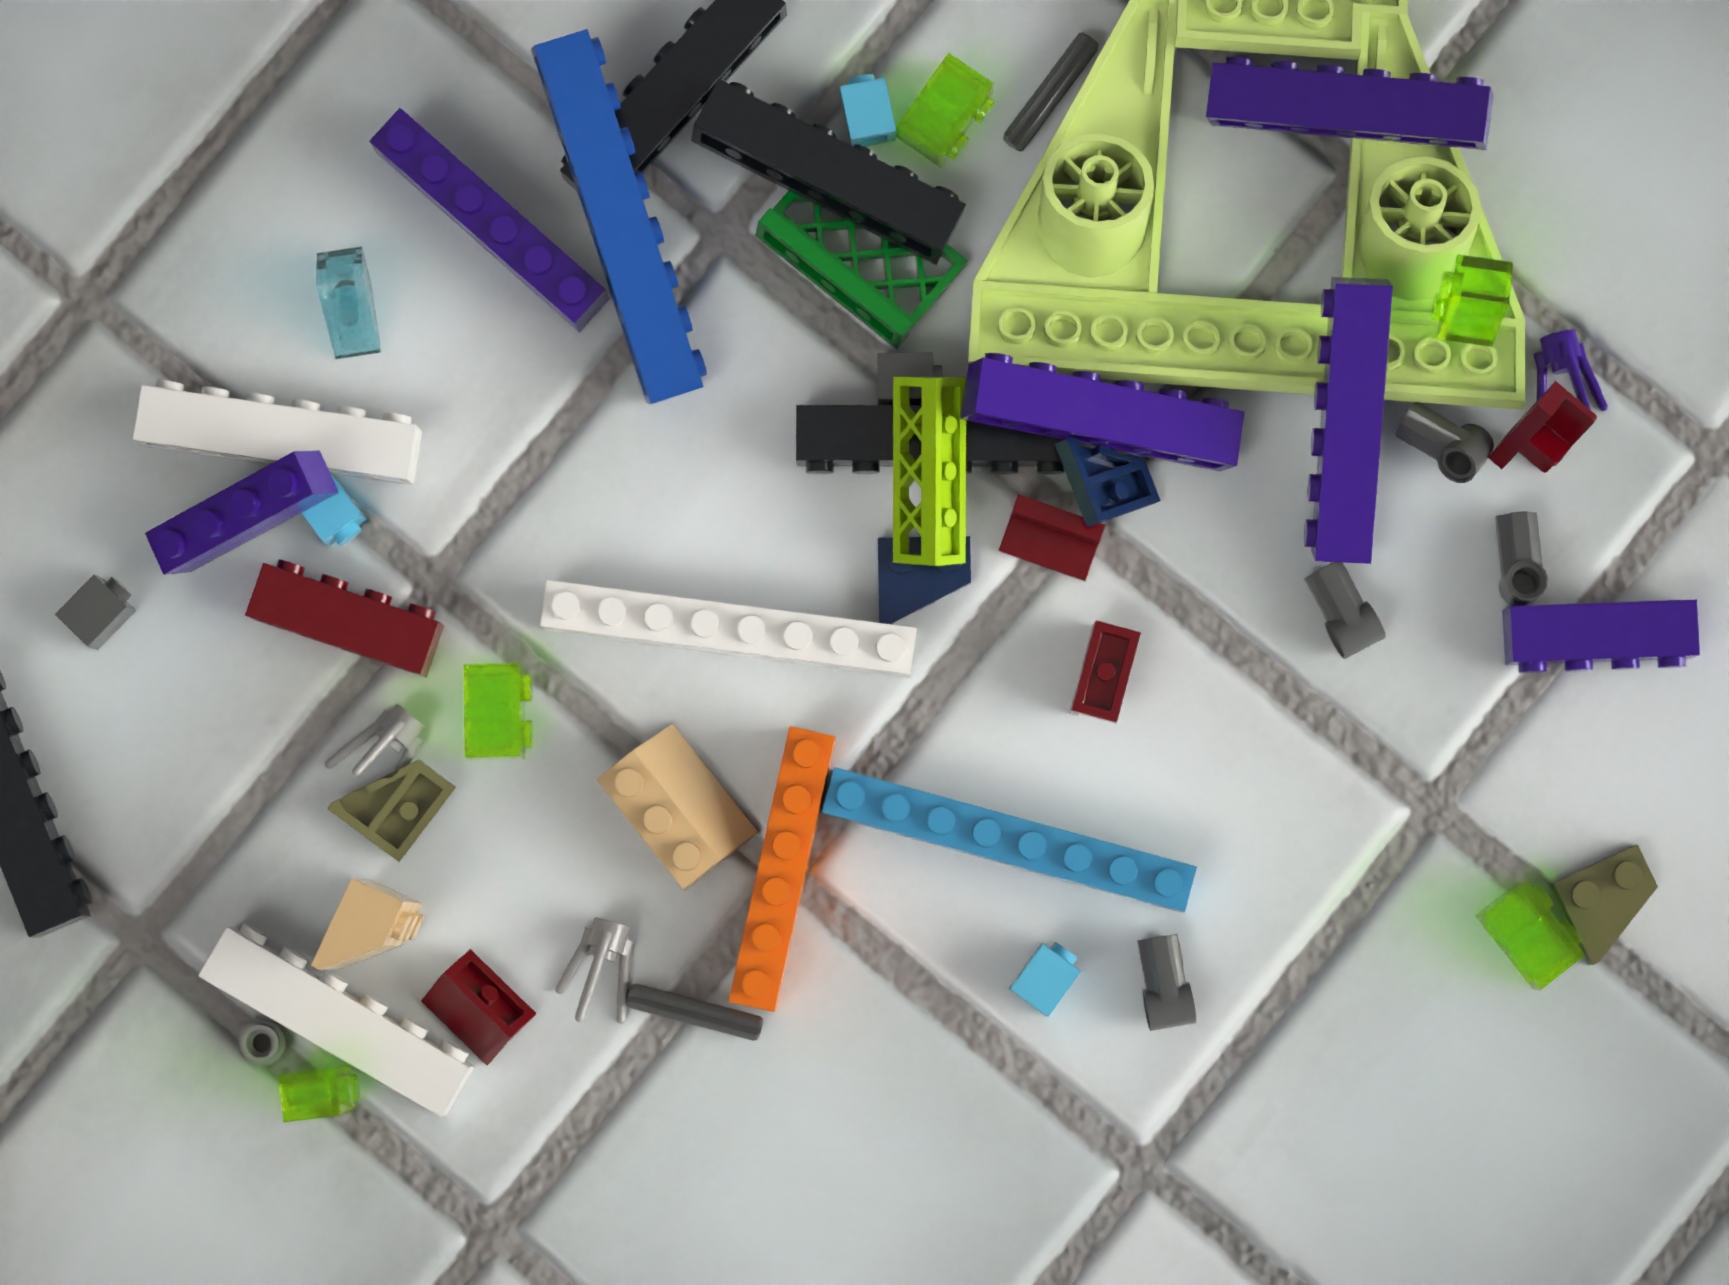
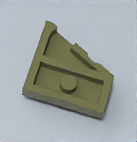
[327,759,456,862]
[1551,844,1658,965]

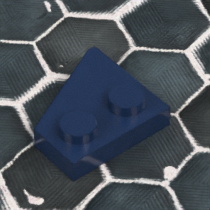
[1055,437,1161,528]
[878,536,971,624]

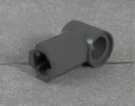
[1395,402,1494,483]
[1495,511,1548,606]
[1304,562,1386,659]
[1137,934,1197,1031]

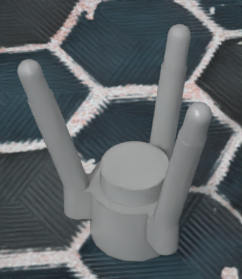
[325,704,425,776]
[556,917,634,1024]

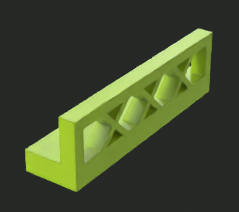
[893,376,966,566]

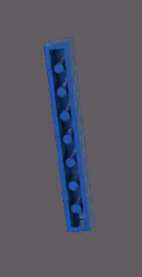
[531,29,707,404]

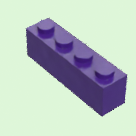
[145,450,339,575]
[1502,599,1700,673]

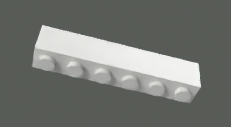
[133,380,422,485]
[198,924,475,1117]

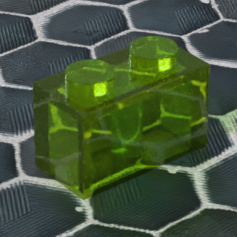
[896,52,996,168]
[1431,254,1513,347]
[463,663,533,760]
[1475,881,1585,990]
[278,1065,360,1123]

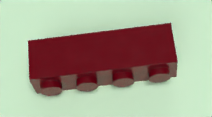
[245,559,444,678]

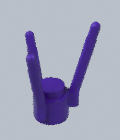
[1533,330,1608,411]

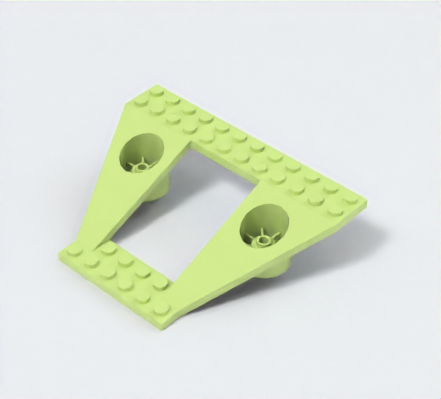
[967,0,1525,410]

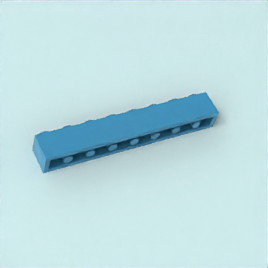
[822,767,1197,912]

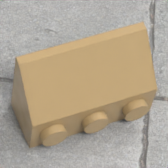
[596,724,759,890]
[311,878,424,970]

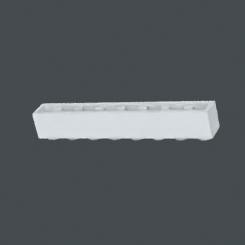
[540,580,917,678]

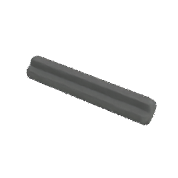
[1003,32,1099,152]
[627,984,763,1041]

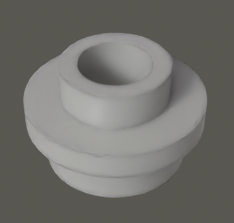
[238,1019,286,1066]

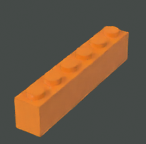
[728,726,836,1012]

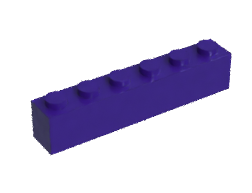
[1206,57,1494,150]
[369,108,610,333]
[1304,277,1393,564]
[960,353,1245,472]

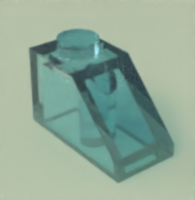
[316,246,381,359]

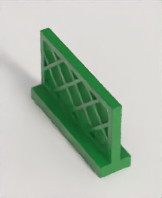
[755,190,968,350]

